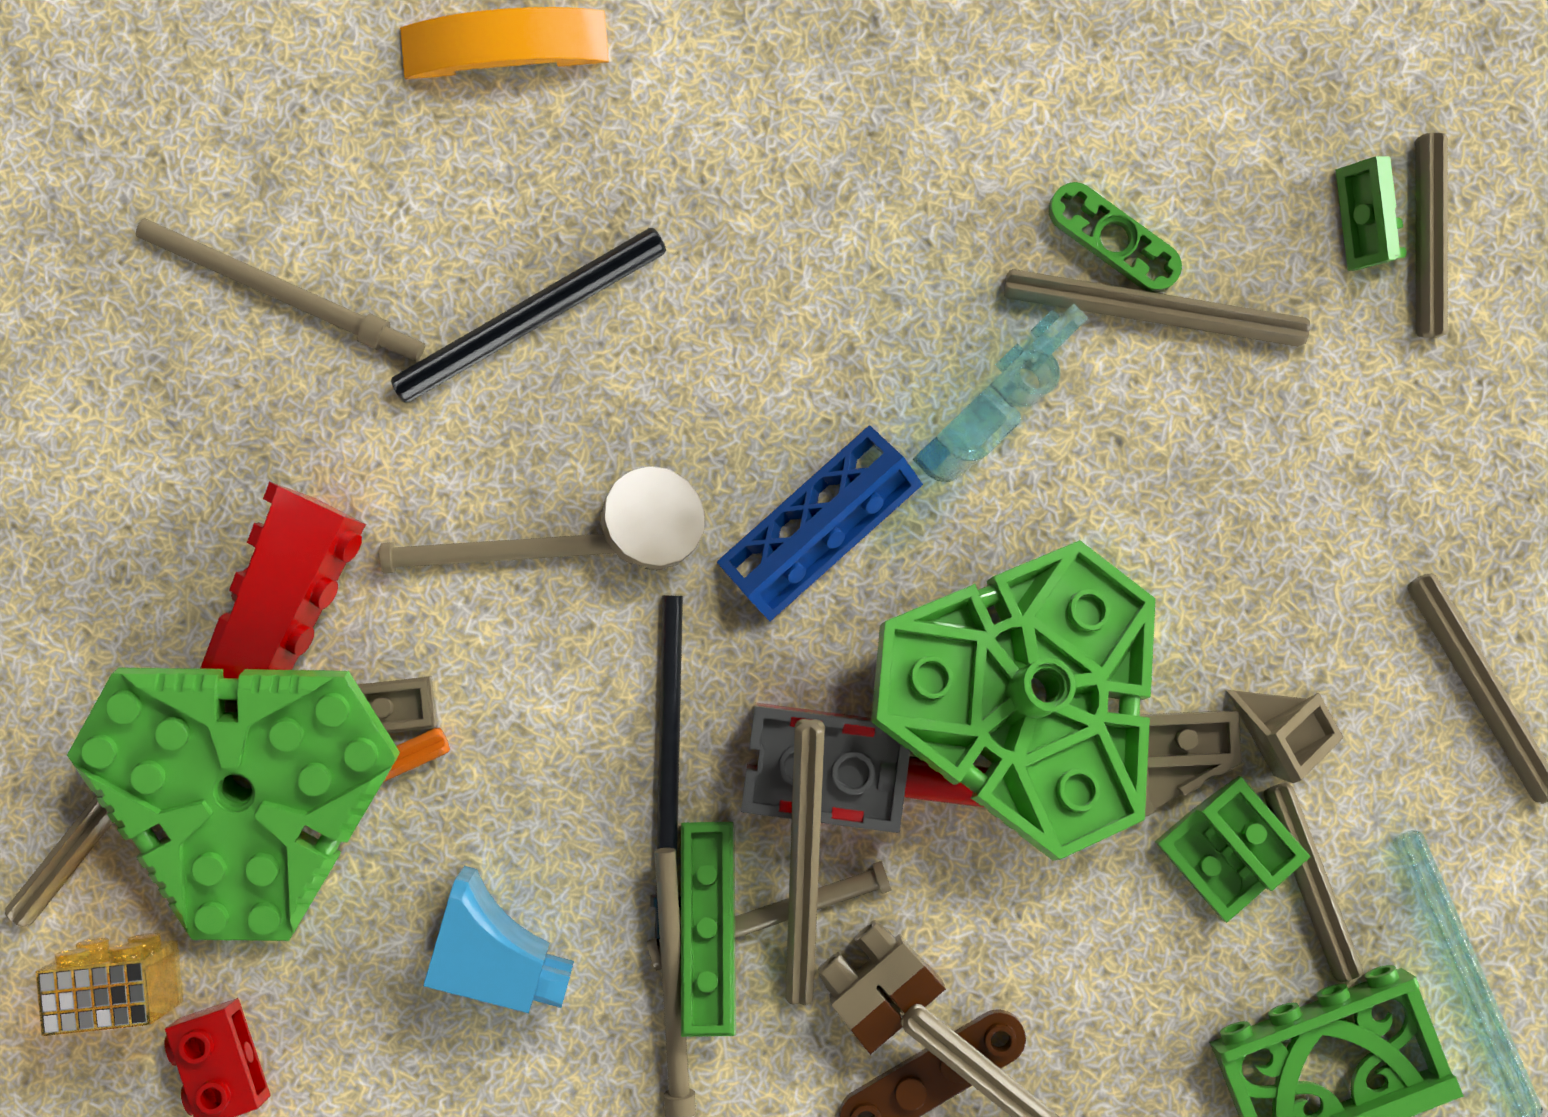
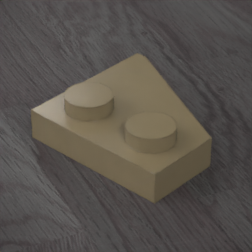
[1140,710,1242,816]

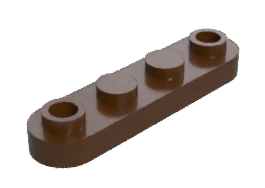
[839,1009,1026,1117]

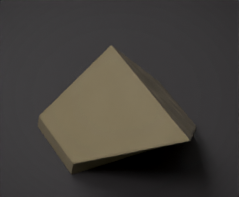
[1226,689,1344,783]

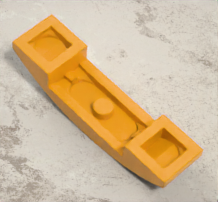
[400,7,609,79]

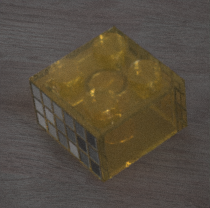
[35,933,184,1036]

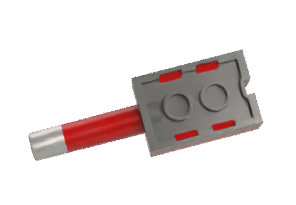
[741,702,989,833]

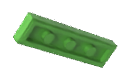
[681,822,736,1037]

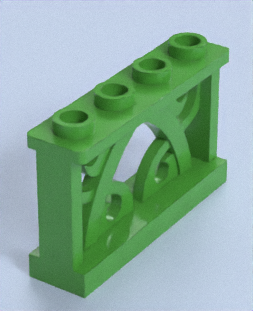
[1209,965,1464,1117]

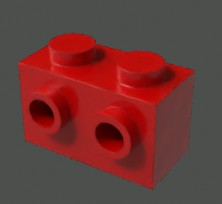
[164,998,271,1117]

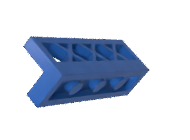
[717,425,923,621]

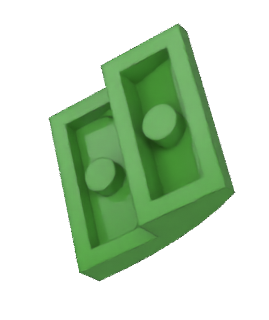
[1155,776,1311,923]

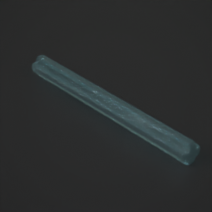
[1393,830,1543,1117]

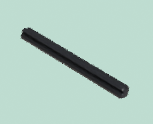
[391,228,666,402]

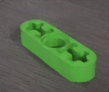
[1049,182,1182,293]

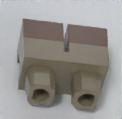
[818,920,946,1055]

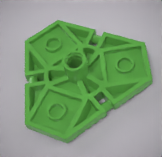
[871,540,1156,861]
[67,667,400,941]

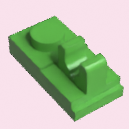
[1335,156,1407,271]

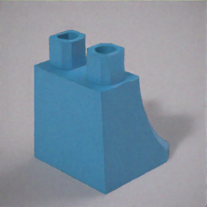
[423,866,574,1013]

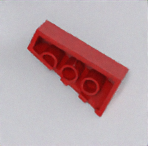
[200,481,366,679]

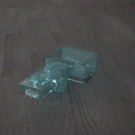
[912,304,1088,482]

